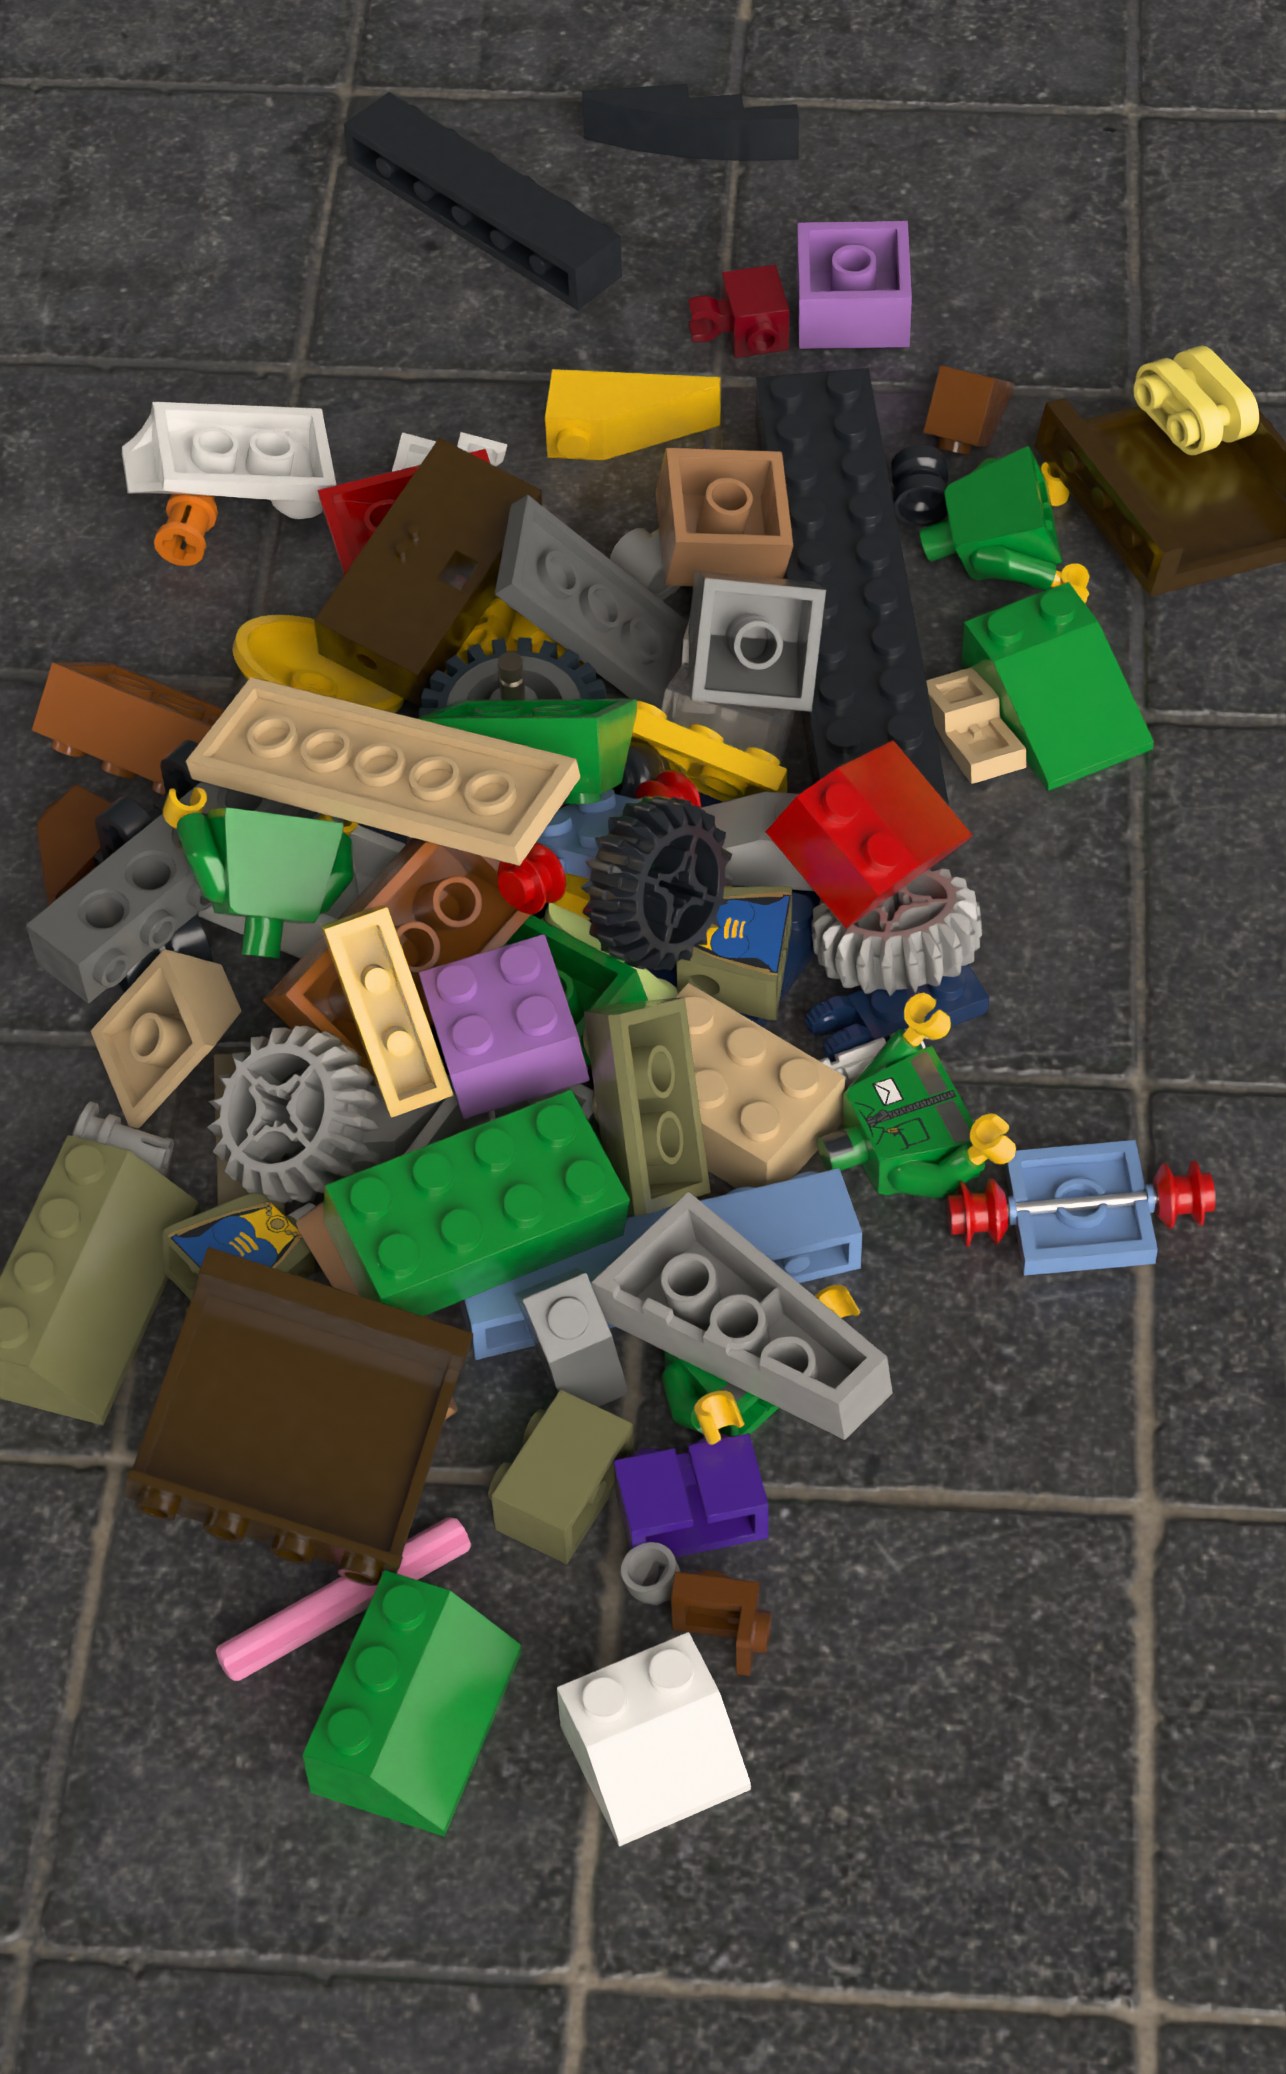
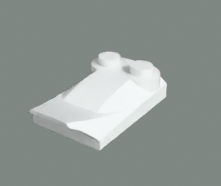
[122,402,336,519]

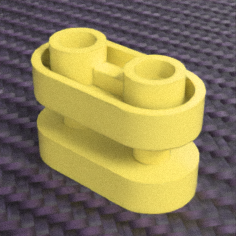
[1134,345,1259,455]

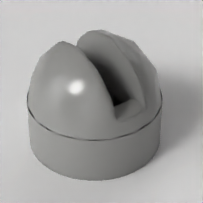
[621,1542,680,1605]

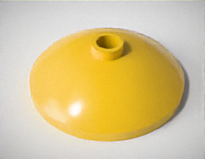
[232,615,405,713]

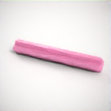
[216,1517,471,1681]

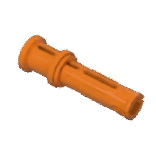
[154,494,218,566]

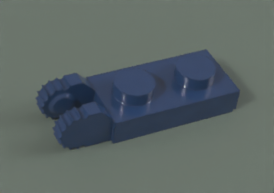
[804,964,990,1062]

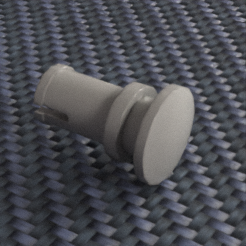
[72,1101,174,1176]

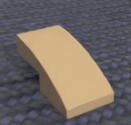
[926,667,1026,784]

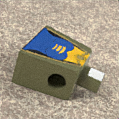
[676,886,792,1021]
[163,1192,316,1300]

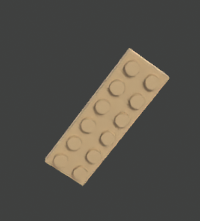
[186,677,580,866]

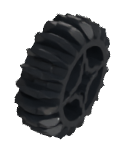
[581,796,734,970]

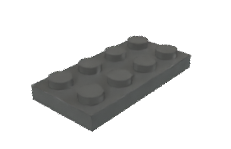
[495,495,688,721]

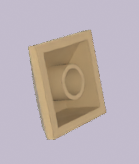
[90,949,241,1129]

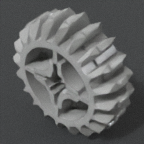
[811,869,982,996]
[207,1026,380,1204]

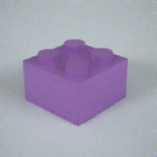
[797,221,912,349]
[419,934,590,1119]

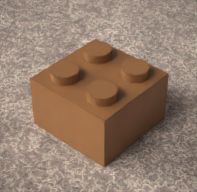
[655,448,793,586]

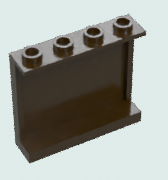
[1034,398,1286,597]
[124,1247,474,1586]

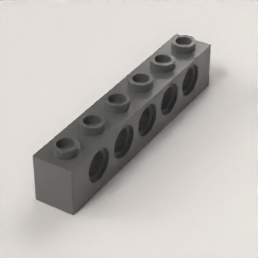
[26,782,318,1004]

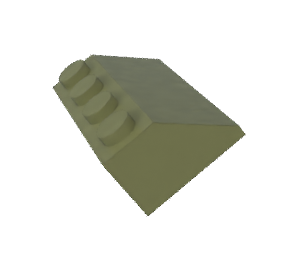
[0,1135,200,1425]

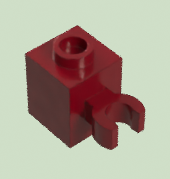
[688,264,789,358]

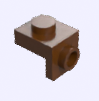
[671,1570,772,1676]

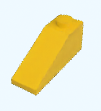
[545,369,721,460]

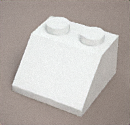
[557,1632,751,1846]

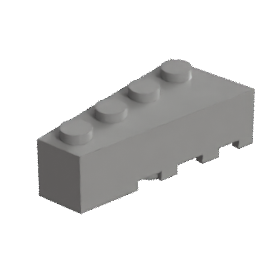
[591,1192,893,1440]

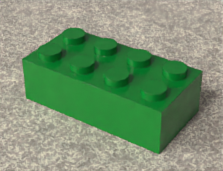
[323,1090,630,1317]

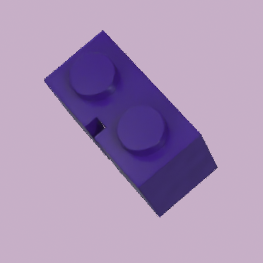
[614,1433,769,1557]

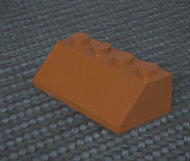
[32,662,226,795]
[263,838,531,1086]

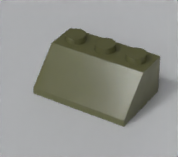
[583,997,711,1216]

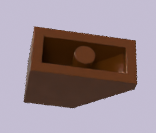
[923,365,1015,455]
[37,784,112,905]

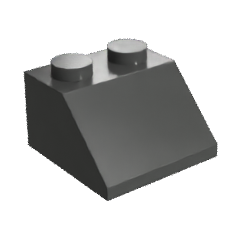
[688,570,826,712]

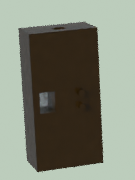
[314,438,542,708]

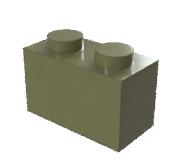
[488,1389,634,1564]

